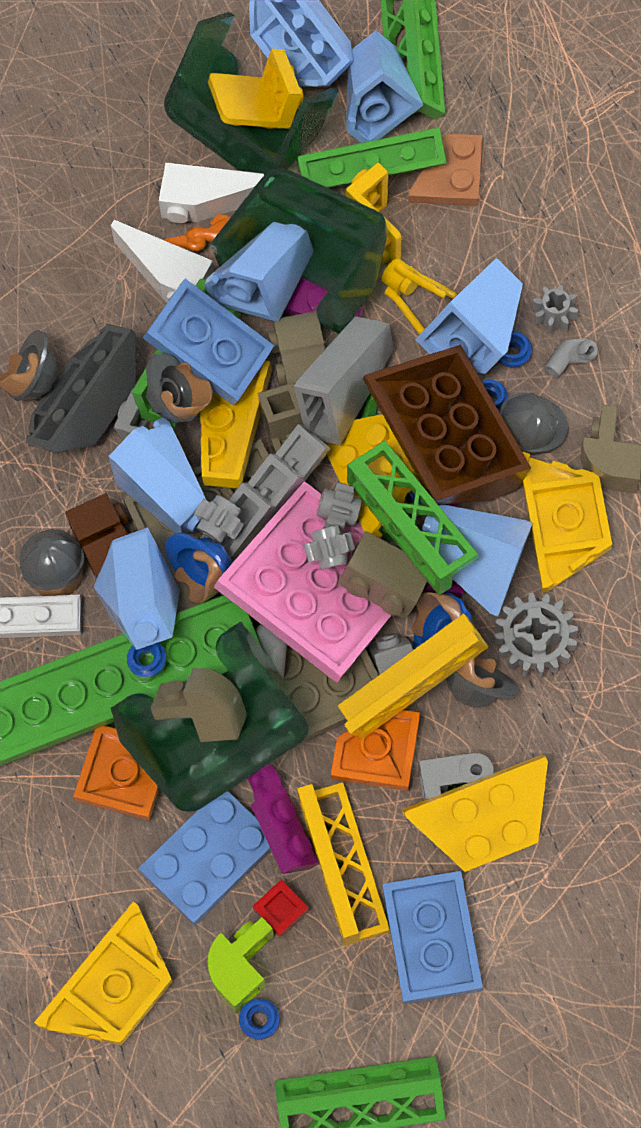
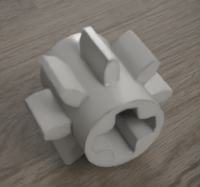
[532,285,578,333]
[316,482,362,532]
[194,495,244,543]
[304,525,355,570]

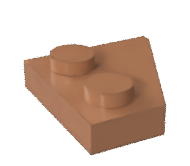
[409,133,482,206]

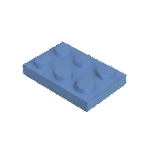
[142,278,275,405]
[138,786,271,926]
[382,871,483,1005]

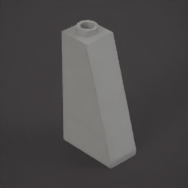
[294,316,394,445]

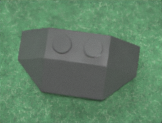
[26,324,136,453]

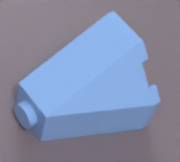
[346,30,423,143]
[204,222,314,322]
[415,258,523,374]
[109,418,206,535]
[421,504,533,616]
[94,527,180,650]

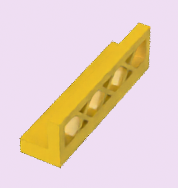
[338,613,488,739]
[297,782,390,946]

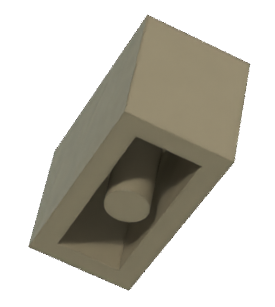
[337,531,427,620]

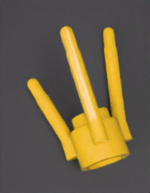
[381,258,457,335]

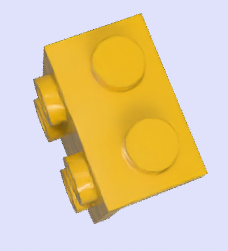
[208,49,303,129]
[345,163,402,264]

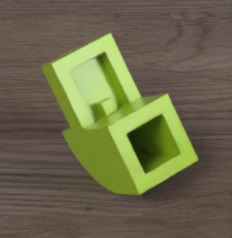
[208,917,274,1014]

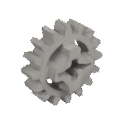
[494,593,578,678]

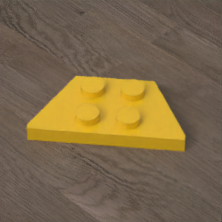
[323,414,419,538]
[522,452,612,593]
[402,754,548,872]
[34,901,173,1045]

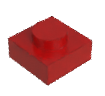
[252,879,309,938]

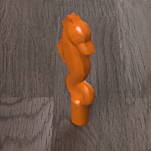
[163,214,254,252]

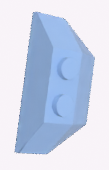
[249,0,353,87]

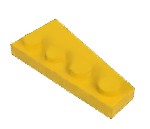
[200,360,272,489]

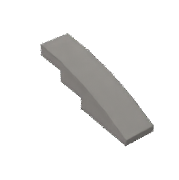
[200,424,331,561]

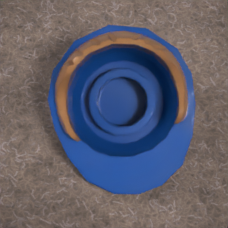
[165,533,232,604]
[411,593,472,649]

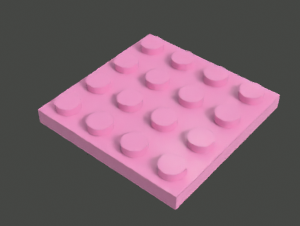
[214,481,392,683]

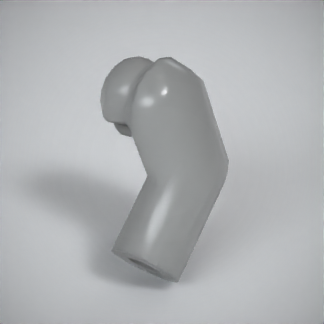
[544,339,598,378]
[256,624,287,678]

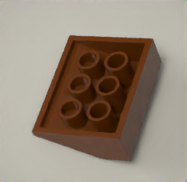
[363,345,531,505]

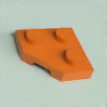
[331,710,420,791]
[73,726,161,821]

